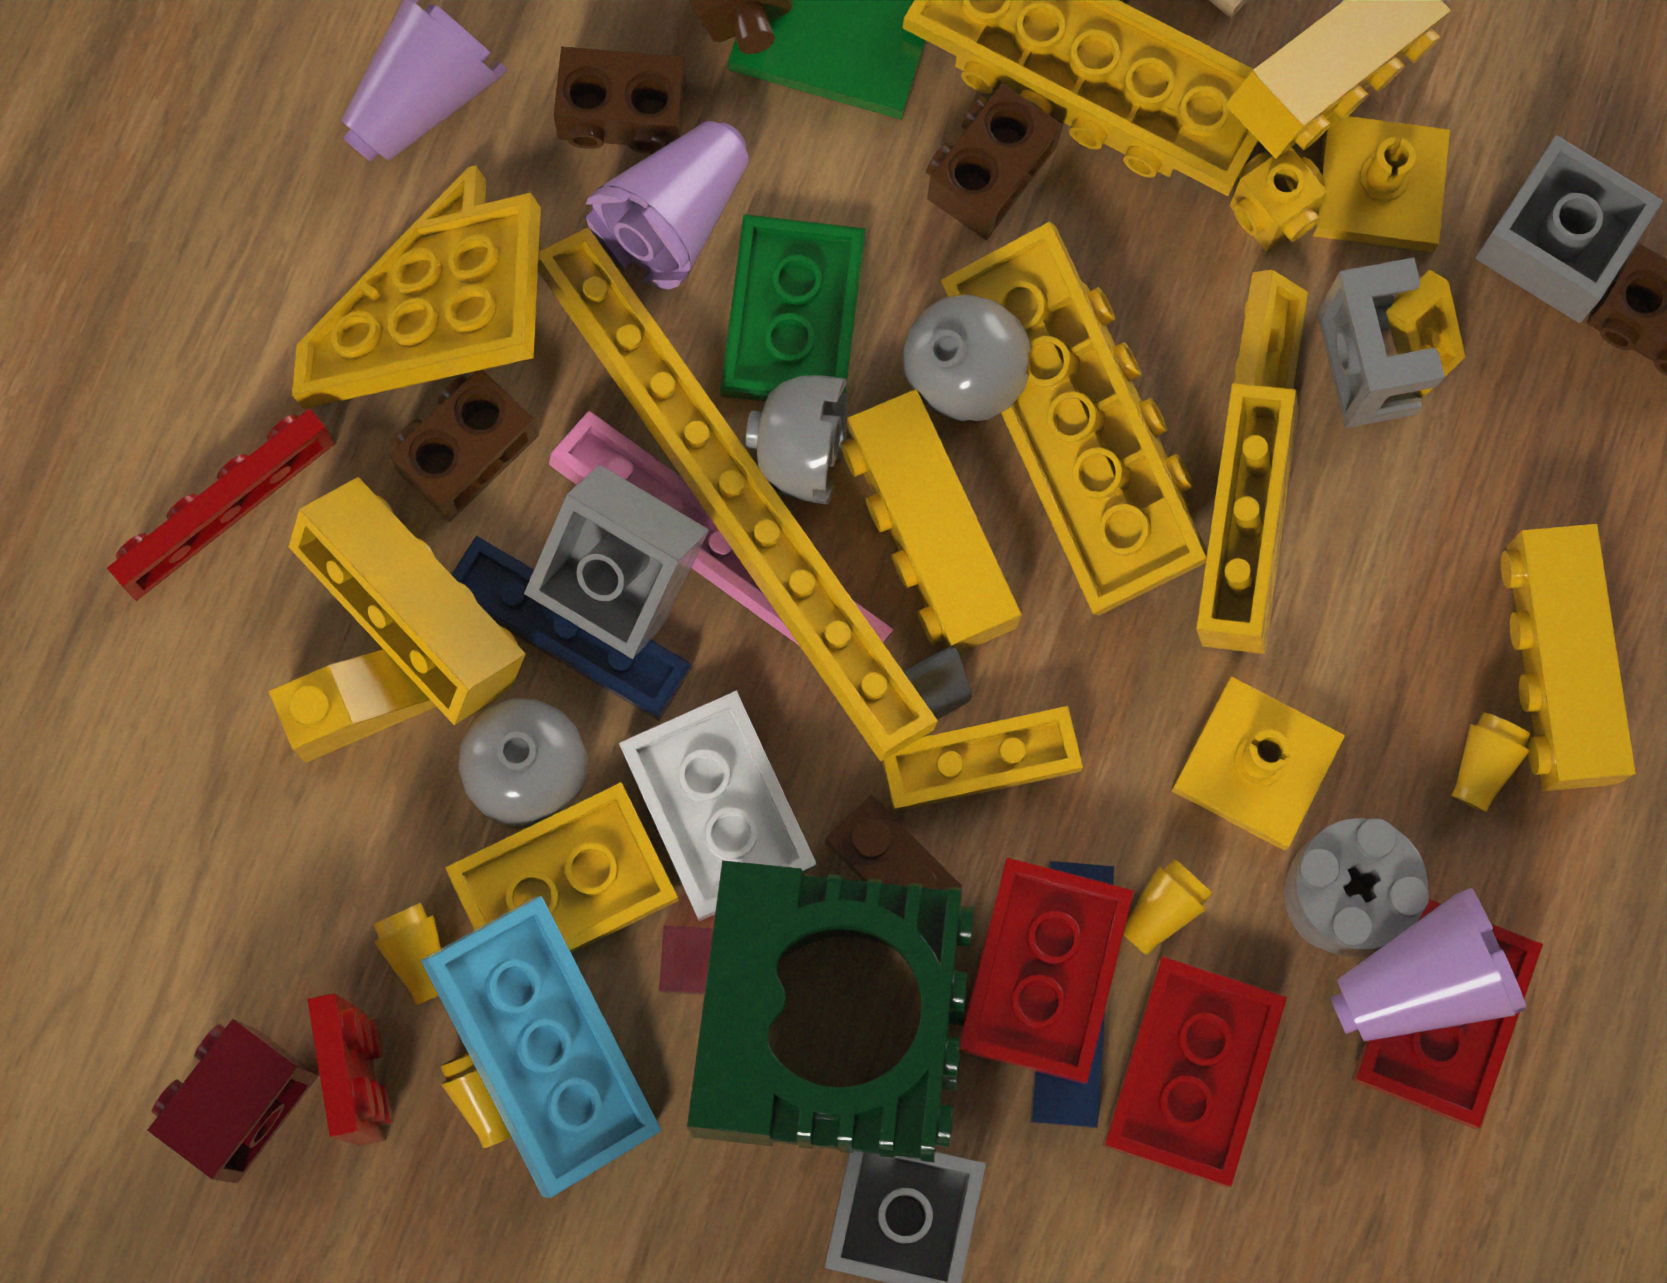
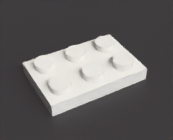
[619,690,817,921]

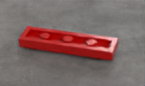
[107,408,335,602]

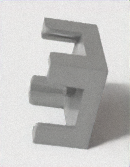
[1317,257,1445,428]

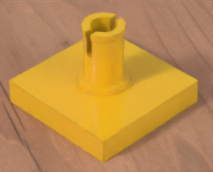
[1313,114,1450,253]
[1171,676,1345,851]

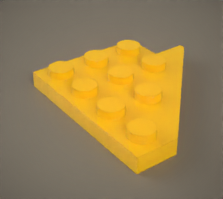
[292,165,541,409]

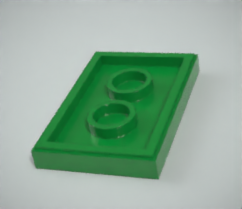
[728,0,927,120]
[720,214,866,402]

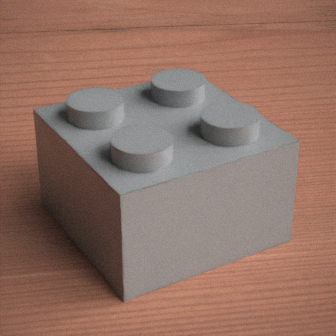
[1475,135,1663,324]
[524,465,709,659]
[824,1151,986,1283]

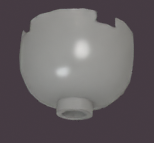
[902,295,1031,421]
[746,375,848,504]
[458,698,588,828]

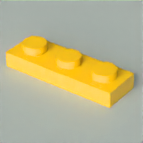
[882,706,1083,812]

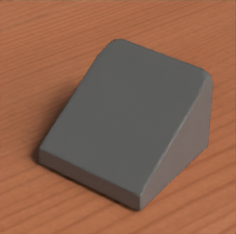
[903,646,972,719]

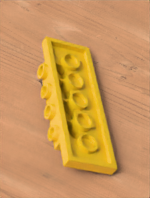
[903,0,1258,196]
[941,221,1208,616]

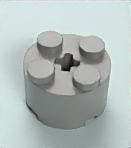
[1284,818,1429,957]

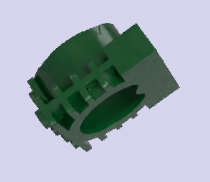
[687,860,974,1162]

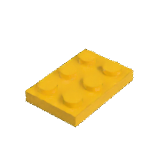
[445,782,679,953]

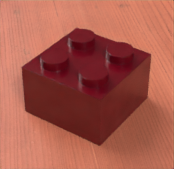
[147,1019,319,1183]

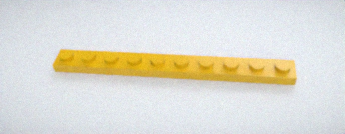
[538,227,938,762]

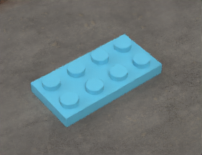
[420,896,662,1198]

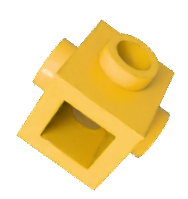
[1229,147,1328,252]

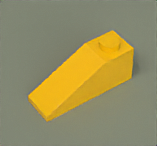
[268,649,436,763]

